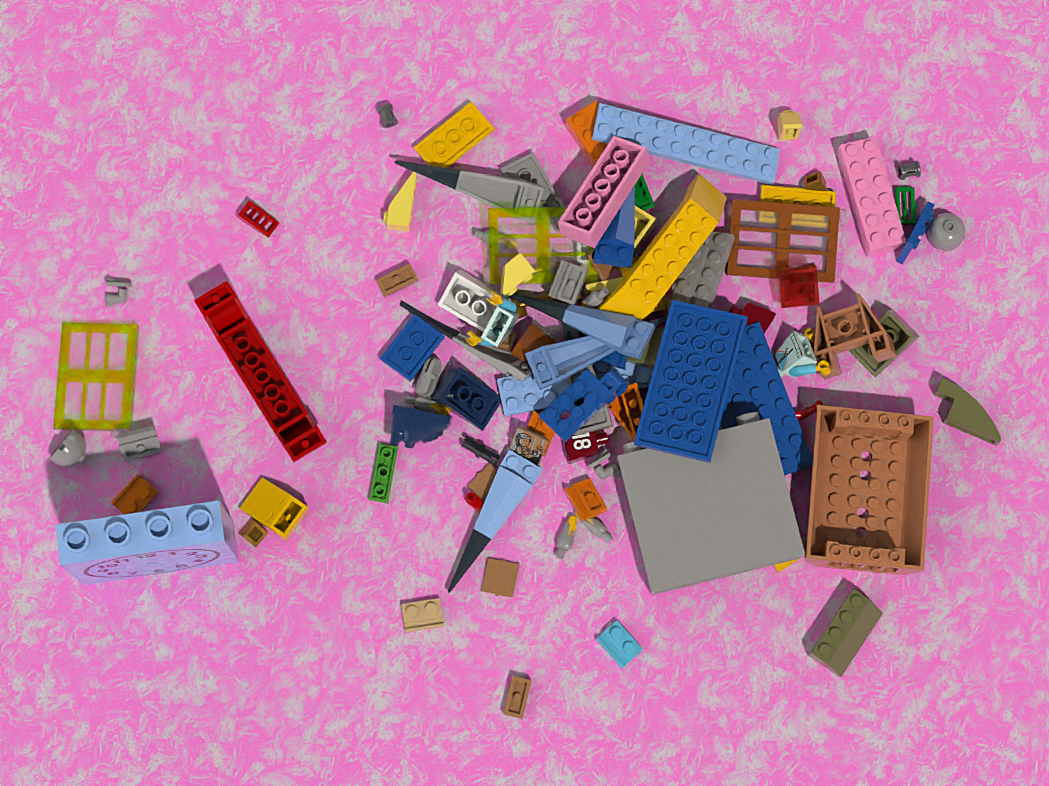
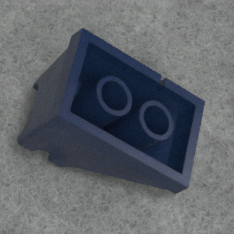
[390,405,452,448]

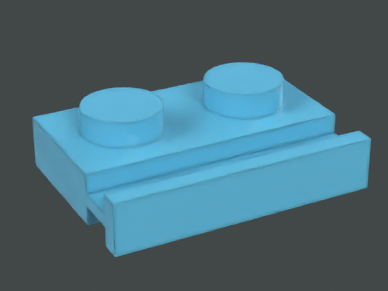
[596,621,643,669]

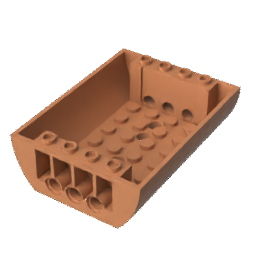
[805,405,934,575]

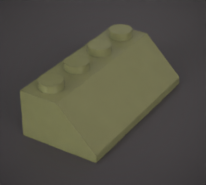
[808,589,883,678]

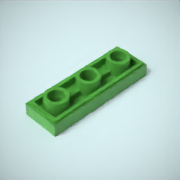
[369,443,398,504]

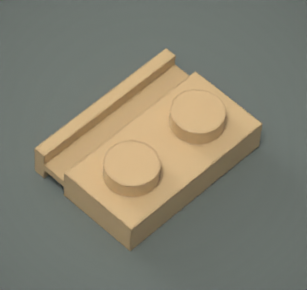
[401,598,444,633]

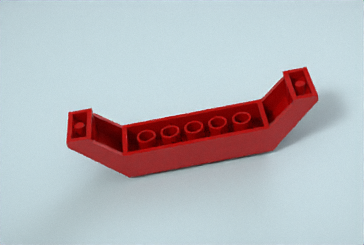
[194,281,327,463]

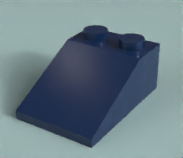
[431,366,501,431]

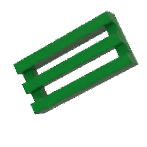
[894,187,916,225]

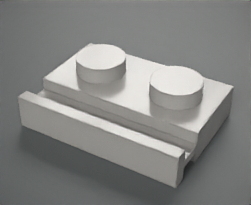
[548,260,588,305]
[116,425,162,462]

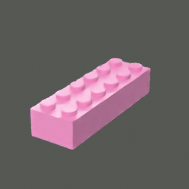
[558,136,650,248]
[837,137,906,257]

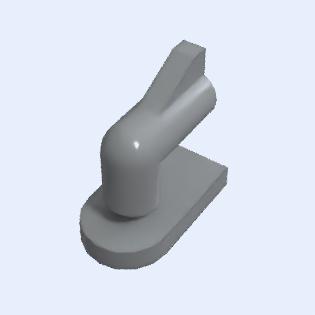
[106,278,132,307]
[587,449,621,479]

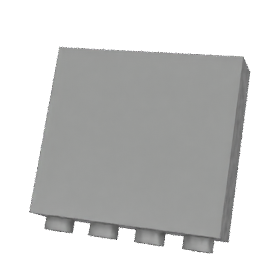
[617,412,805,595]

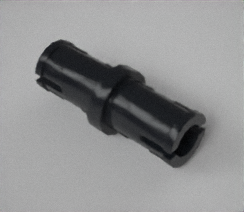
[461,436,500,466]

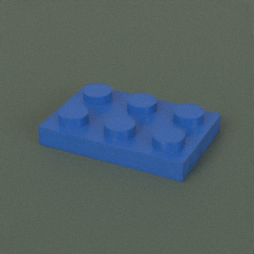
[380,314,445,383]

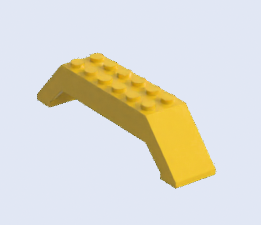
[595,173,727,320]

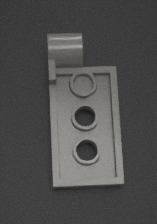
[500,152,567,232]

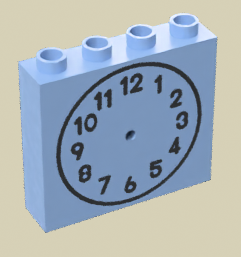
[55,500,239,585]

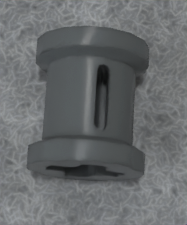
[377,104,398,128]
[898,161,921,180]

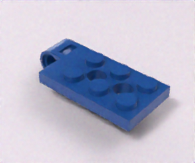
[538,369,629,443]

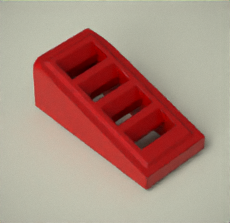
[237,200,279,238]

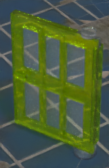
[483,207,601,285]
[53,320,139,438]

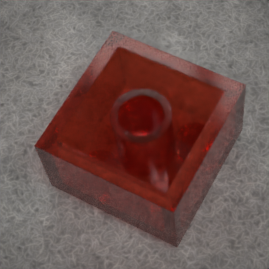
[776,262,820,308]

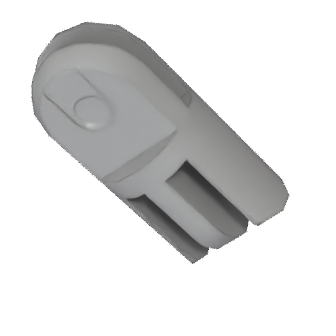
[414,357,442,399]

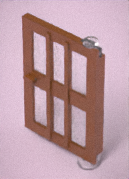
[727,199,846,283]

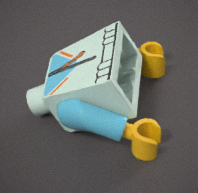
[465,291,519,347]
[776,328,831,378]

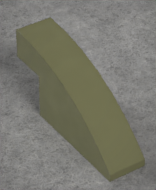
[934,378,1001,446]

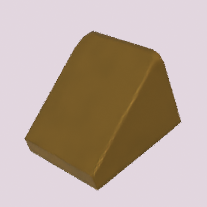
[803,171,827,191]
[238,519,268,547]

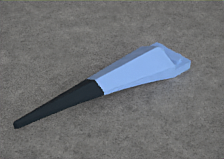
[448,450,542,593]

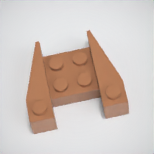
[814,293,897,380]

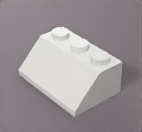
[438,270,509,332]

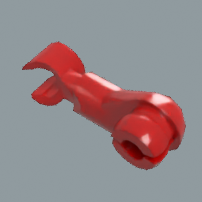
[795,399,823,421]
[465,492,484,514]

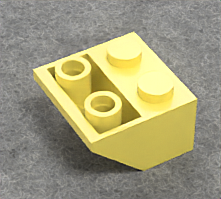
[500,253,535,296]

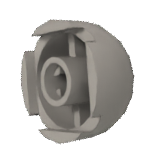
[926,213,965,252]
[49,429,86,467]

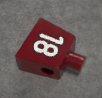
[564,431,608,464]

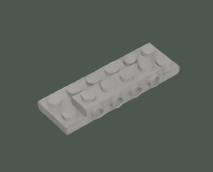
[666,231,735,313]

